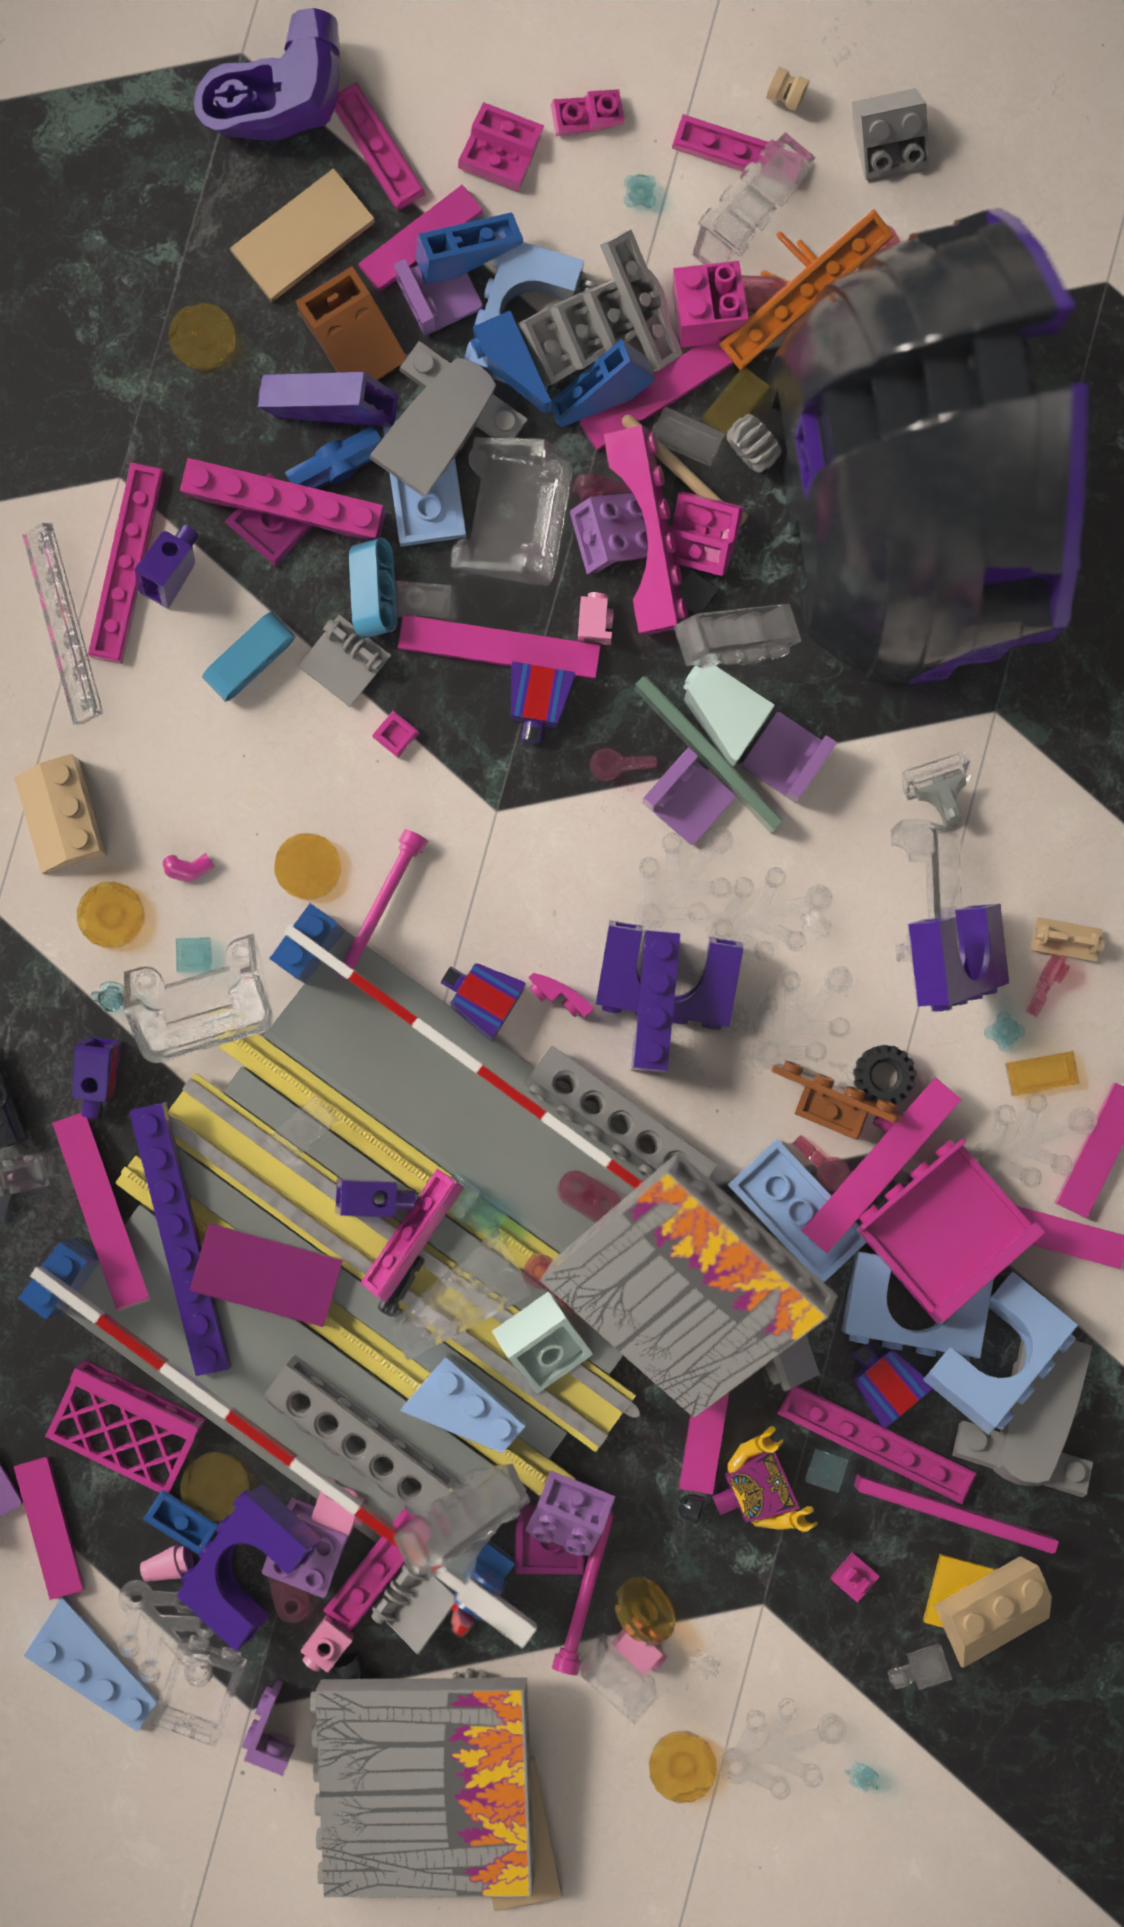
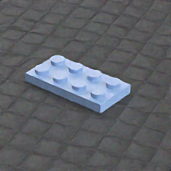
[383,411,466,547]
[727,1139,866,1283]

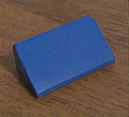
[143,1489,218,1554]

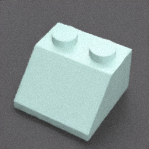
[492,1291,593,1394]

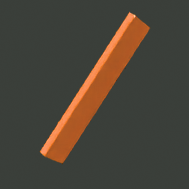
[719,209,895,370]

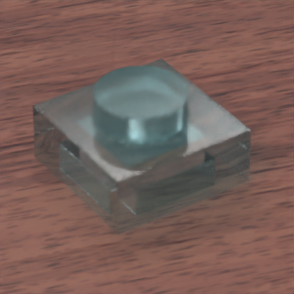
[176,937,212,973]
[805,1448,849,1493]

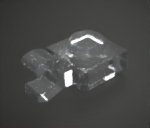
[887,1643,952,1690]

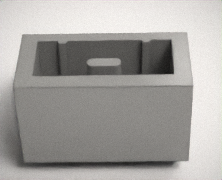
[852,88,930,180]
[765,1334,819,1391]

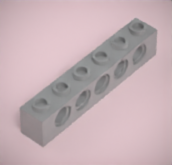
[524,1045,717,1179]
[263,1355,459,1522]

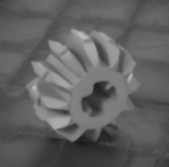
[727,414,781,473]

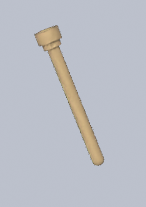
[622,415,749,526]

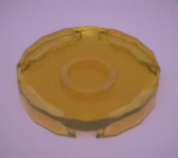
[169,303,235,370]
[274,833,341,900]
[77,881,145,949]
[180,1452,250,1522]
[615,1577,675,1647]
[648,1730,717,1803]

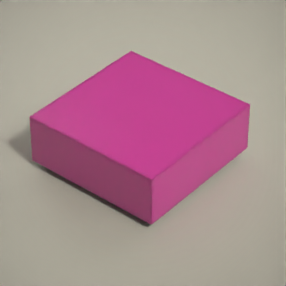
[372,711,419,758]

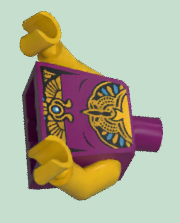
[712,1426,817,1532]

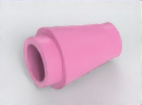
[140,1544,194,1582]

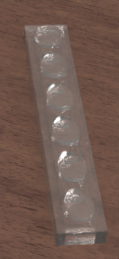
[22,523,104,725]

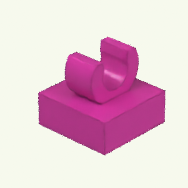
[830,1552,880,1603]

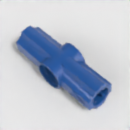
[285,425,381,489]

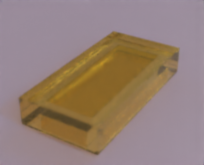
[702,367,770,439]
[1005,1051,1080,1096]

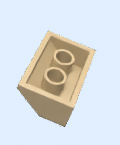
[15,754,107,874]
[934,1556,1052,1668]

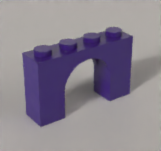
[908,903,1009,1012]
[596,920,744,1030]
[631,930,681,1073]
[176,1485,323,1651]

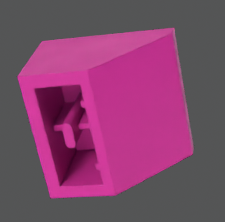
[672,261,748,348]

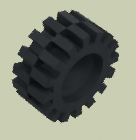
[853,1045,917,1104]

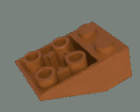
[296,266,407,381]

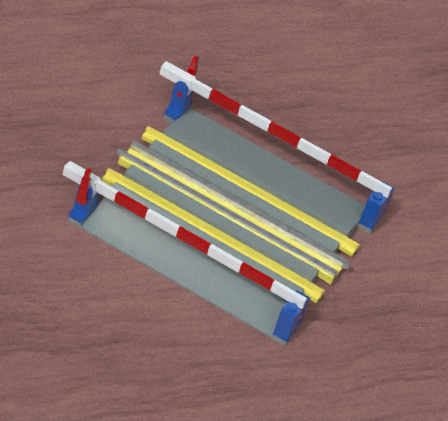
[18,903,652,1648]

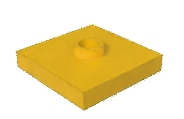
[923,1554,997,1628]

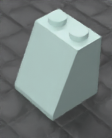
[683,660,774,768]

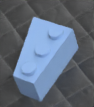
[400,1354,526,1453]

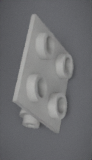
[298,615,391,707]
[371,1557,455,1654]

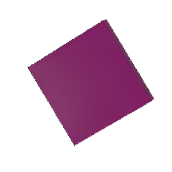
[225,473,313,567]
[516,1503,584,1575]

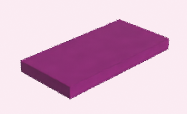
[189,1223,343,1327]

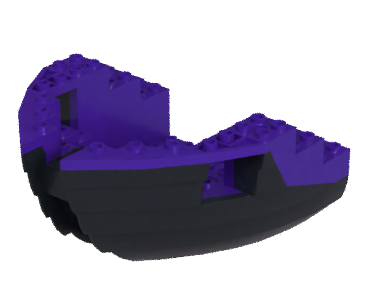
[767,208,1088,685]

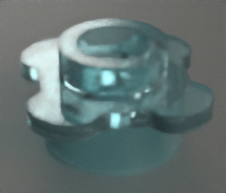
[624,174,656,208]
[91,981,132,1012]
[984,1011,1025,1052]
[844,1761,879,1793]

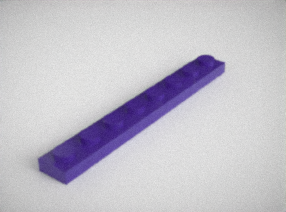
[129,1102,231,1376]

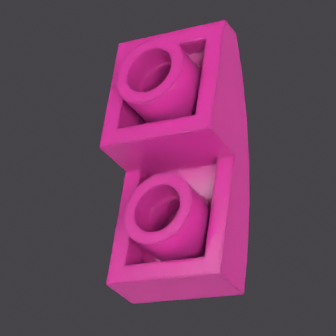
[550,89,625,136]
[528,973,594,1019]

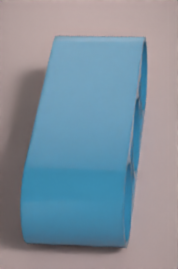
[349,538,397,638]
[202,612,295,702]

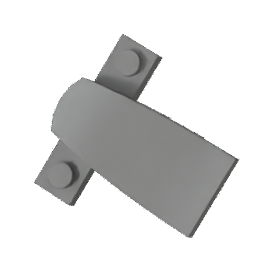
[518,229,683,386]
[370,341,527,498]
[952,1339,1093,1498]

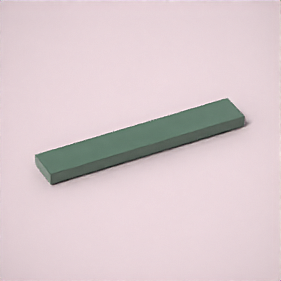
[634,676,782,834]

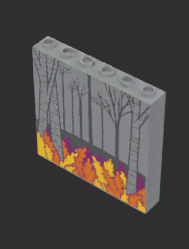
[540,1152,838,1418]
[310,1677,535,1897]

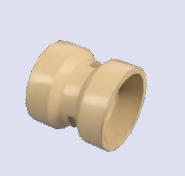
[766,67,810,112]

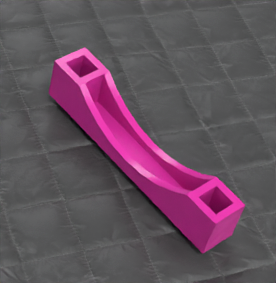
[604,425,688,635]
[180,458,387,541]

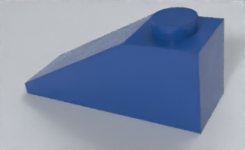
[415,212,524,285]
[470,311,551,414]
[551,339,655,427]

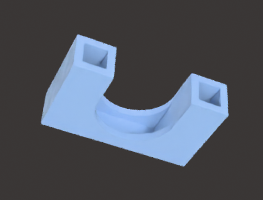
[465,242,584,391]
[841,1251,994,1362]
[923,1271,1078,1434]

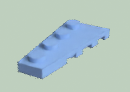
[24,1596,159,1732]

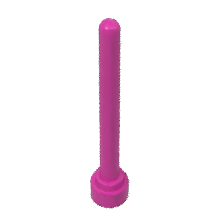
[339,829,428,978]
[551,1510,614,1676]

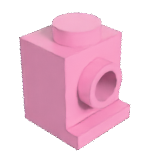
[578,592,614,645]
[310,1477,365,1535]
[300,1615,355,1673]
[613,1615,667,1676]

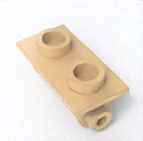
[1031,917,1105,962]

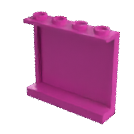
[856,1138,1046,1324]

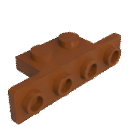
[771,1060,904,1140]

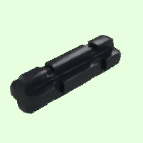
[378,1254,425,1317]

